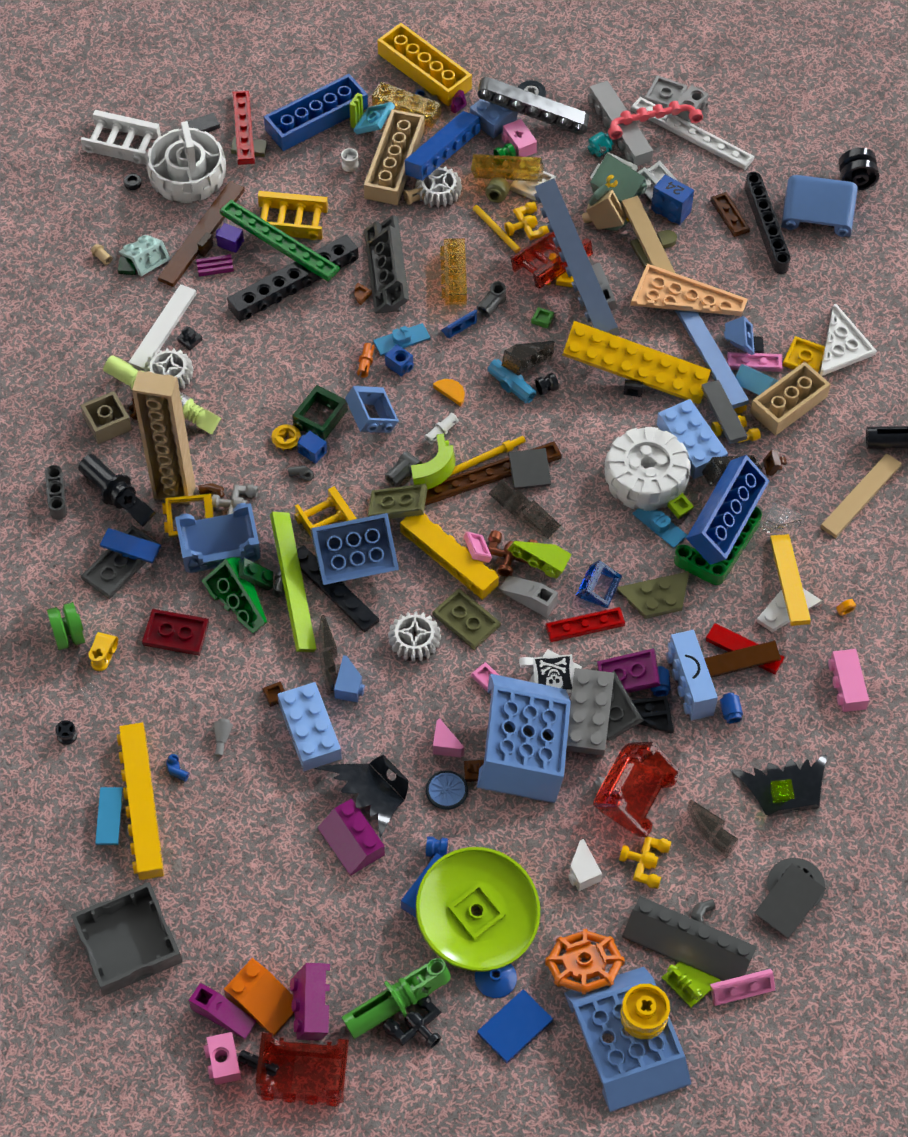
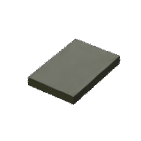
[367,484,427,519]
[432,588,501,650]

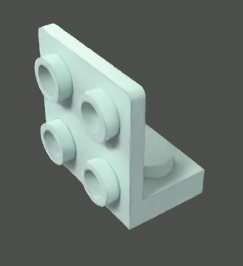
[119,235,171,276]

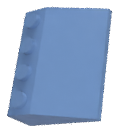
[311,513,399,585]

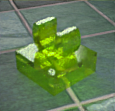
[770,779,795,803]

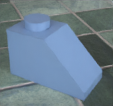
[724,316,755,355]
[334,655,365,703]

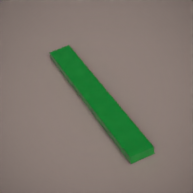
[220,200,340,282]

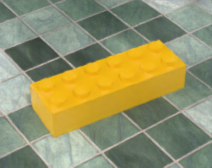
[377,23,472,106]

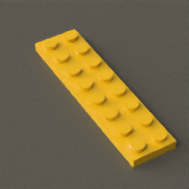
[562,321,711,404]

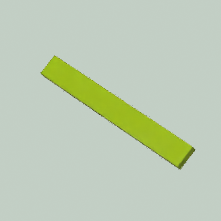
[270,511,317,652]

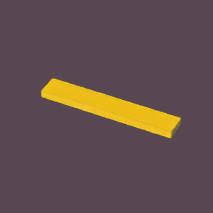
[770,534,811,626]

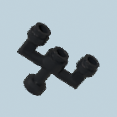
[383,995,442,1049]

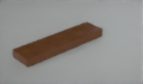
[704,640,781,678]

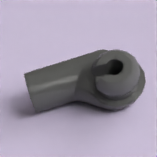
[288,465,314,481]
[690,899,716,923]

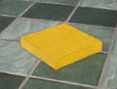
[782,336,825,372]

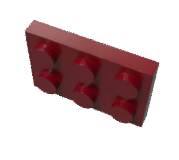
[142,609,209,656]

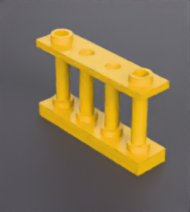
[258,191,328,240]
[294,486,357,540]

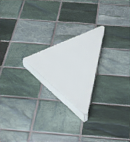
[820,304,877,376]

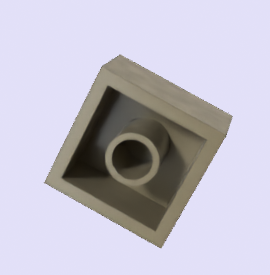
[80,391,132,444]

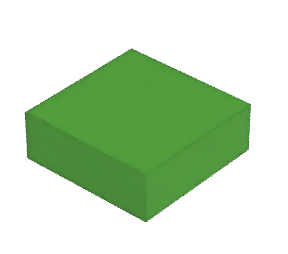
[531,307,555,329]

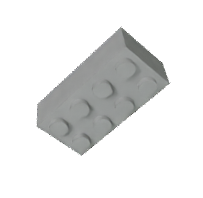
[566,668,614,756]

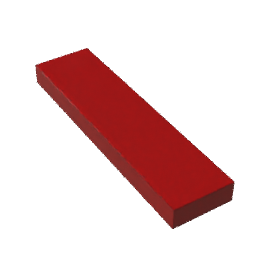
[545,607,625,643]
[705,623,785,675]

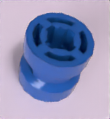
[426,836,448,857]

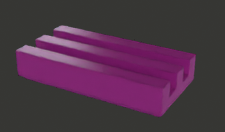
[196,254,234,277]

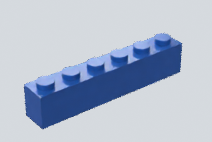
[404,111,481,181]

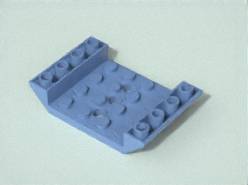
[477,674,571,803]
[564,967,691,1112]

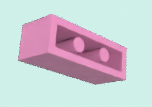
[828,649,869,712]

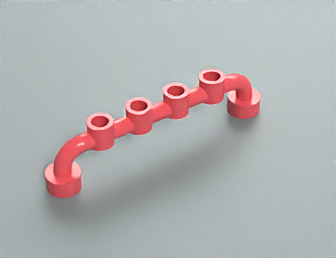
[608,101,703,140]

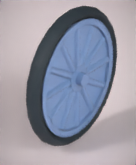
[425,770,468,810]

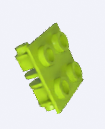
[661,962,721,1008]

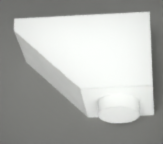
[568,839,602,891]

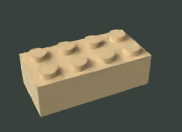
[750,362,831,436]

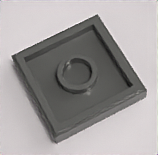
[508,448,551,489]

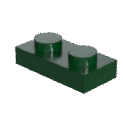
[238,558,273,590]

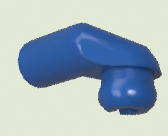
[166,754,190,782]

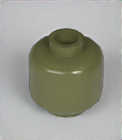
[485,177,510,203]

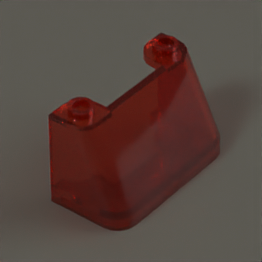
[593,742,681,837]

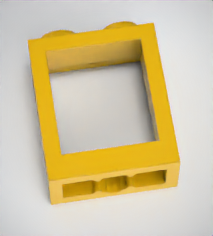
[162,494,213,537]

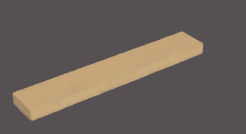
[621,196,675,273]
[820,453,902,538]

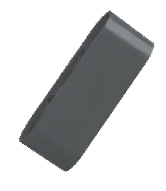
[45,465,67,520]

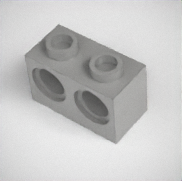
[676,85,709,123]

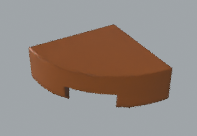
[354,283,372,305]

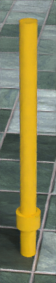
[449,436,526,477]

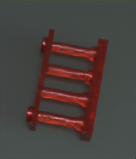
[510,232,593,289]

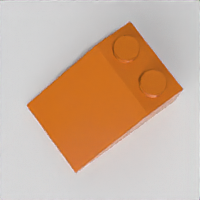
[224,958,294,1037]

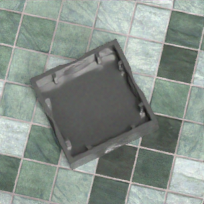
[71,882,183,996]

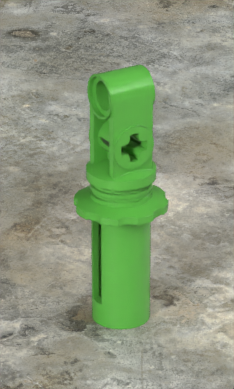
[341,958,451,1039]

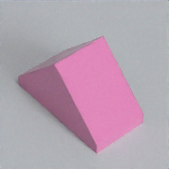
[433,719,464,758]

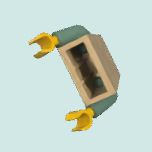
[582,175,629,231]

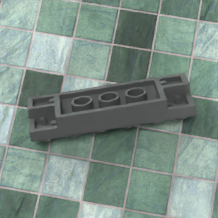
[364,215,409,314]
[622,896,757,981]

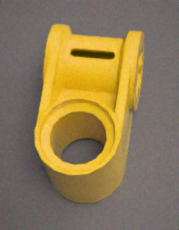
[88,632,118,671]

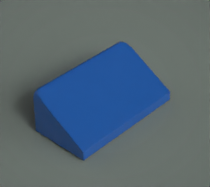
[441,309,477,338]

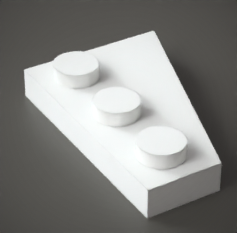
[756,588,822,632]

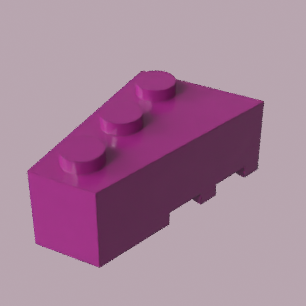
[290,963,330,1041]

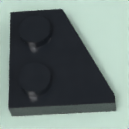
[632,696,674,734]

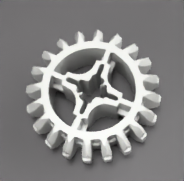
[415,166,462,208]
[144,348,194,389]
[388,611,441,662]

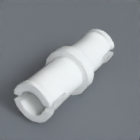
[424,413,459,445]

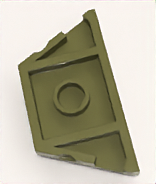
[617,571,689,619]

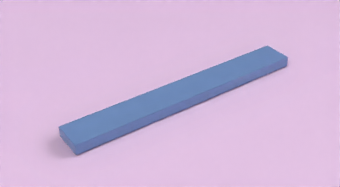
[675,310,749,408]

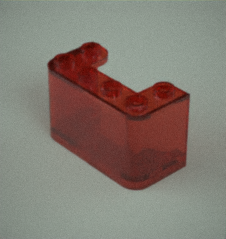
[255,1032,349,1107]

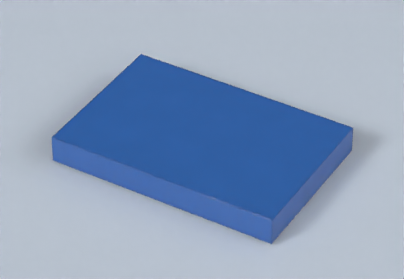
[477,989,553,1064]

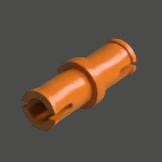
[357,343,375,378]

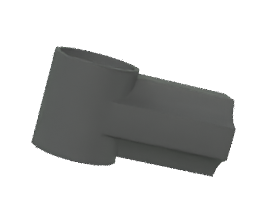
[477,282,506,317]
[385,451,422,487]

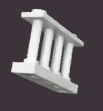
[81,110,161,165]

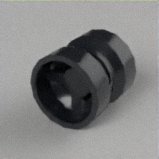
[535,373,559,396]

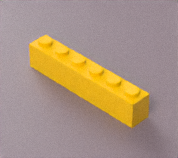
[400,513,499,600]

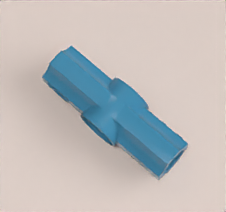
[487,359,537,404]

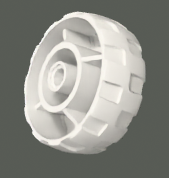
[147,128,226,203]
[604,427,691,511]

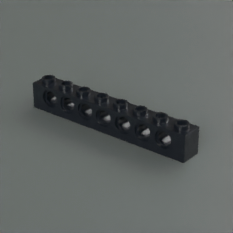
[227,234,359,322]

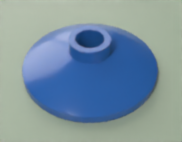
[475,964,517,998]

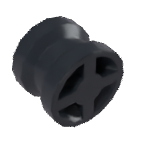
[55,720,77,745]

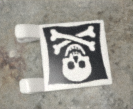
[519,654,574,694]

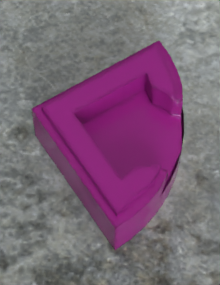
[451,90,467,113]

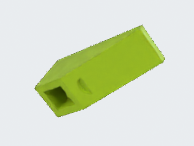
[507,541,572,579]

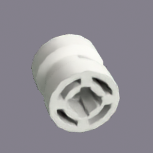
[341,148,359,172]

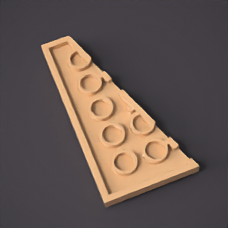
[630,263,748,316]

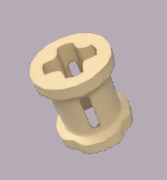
[403,185,425,206]

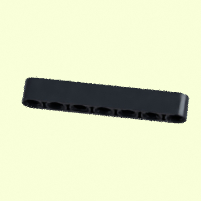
[744,172,791,274]

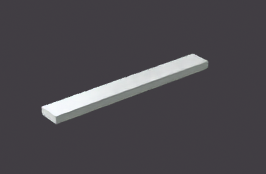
[631,97,754,170]

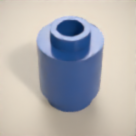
[651,666,670,697]
[719,693,743,724]

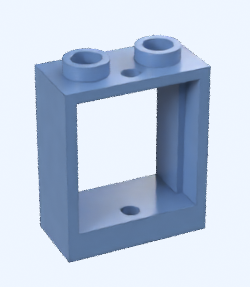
[345,386,399,433]

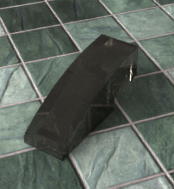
[687,800,738,858]

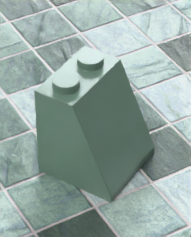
[590,153,647,204]

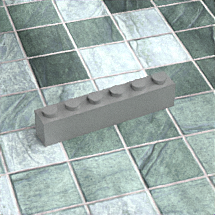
[588,80,653,166]

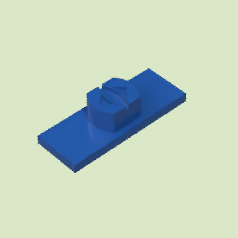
[100,528,161,564]

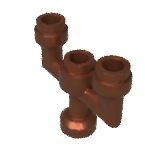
[488,530,538,577]

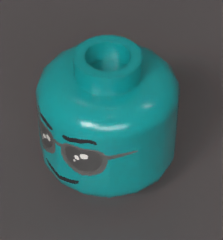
[587,132,614,157]

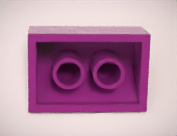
[318,798,385,876]

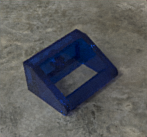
[576,560,622,608]

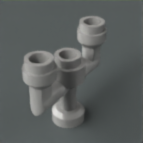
[212,484,258,515]

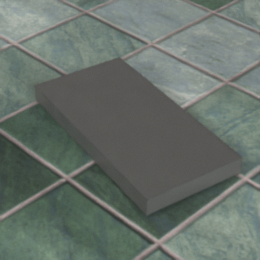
[81,525,159,599]

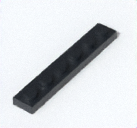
[297,545,379,633]

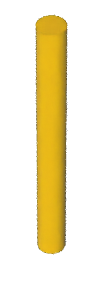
[473,205,521,253]

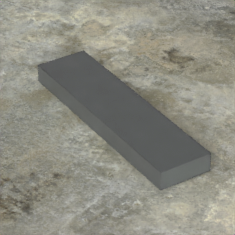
[701,380,747,444]

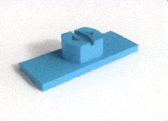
[373,323,431,356]
[632,508,688,548]
[95,787,123,845]

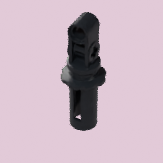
[866,426,908,449]
[78,454,156,527]

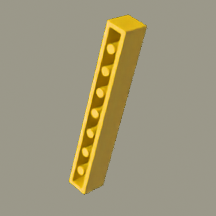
[117,722,164,880]

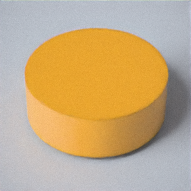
[836,599,856,616]

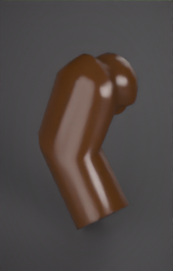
[198,483,225,498]

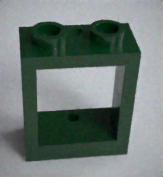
[292,385,348,441]

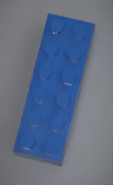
[264,74,368,151]
[686,455,769,565]

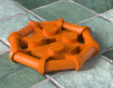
[545,929,625,995]

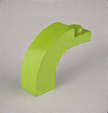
[411,433,456,489]

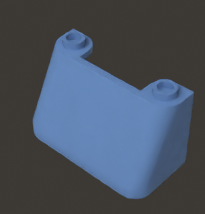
[781,175,858,237]
[175,503,261,573]

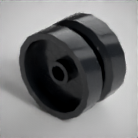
[838,148,880,190]

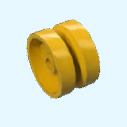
[620,984,670,1039]

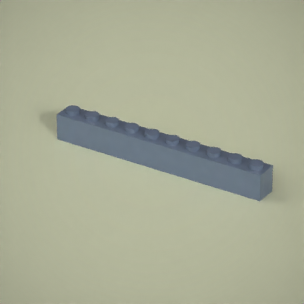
[534,178,620,336]

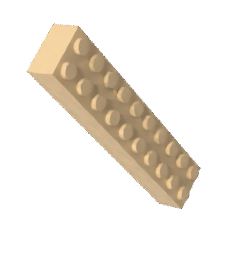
[132,371,196,505]

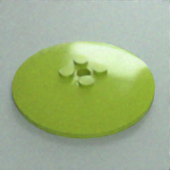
[416,847,540,972]

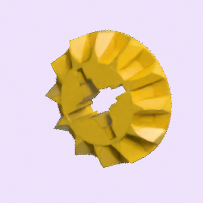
[271,424,301,451]

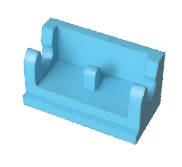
[735,364,778,395]

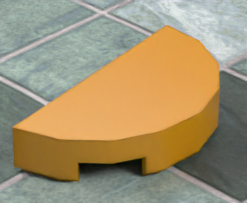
[433,379,465,407]

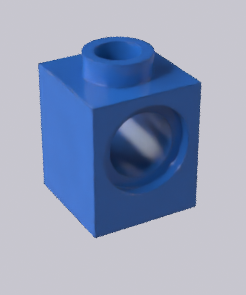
[385,344,414,377]
[298,431,327,464]

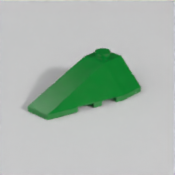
[201,557,267,633]

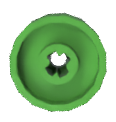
[47,602,85,651]

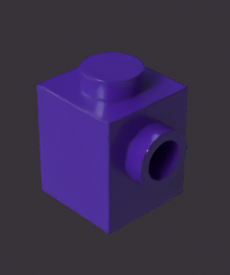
[215,223,244,253]

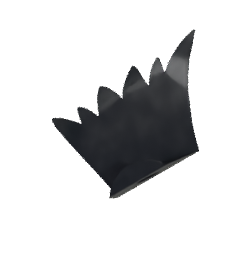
[314,755,408,838]
[732,755,827,817]

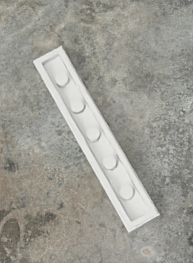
[129,284,197,371]

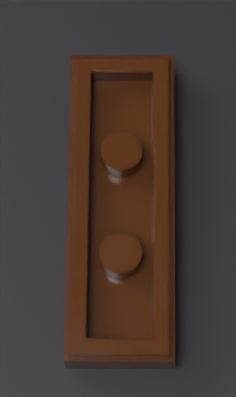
[710,192,750,237]

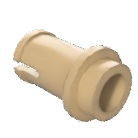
[91,244,113,266]

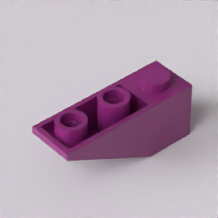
[188,983,257,1040]

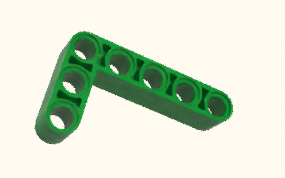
[674,506,762,585]

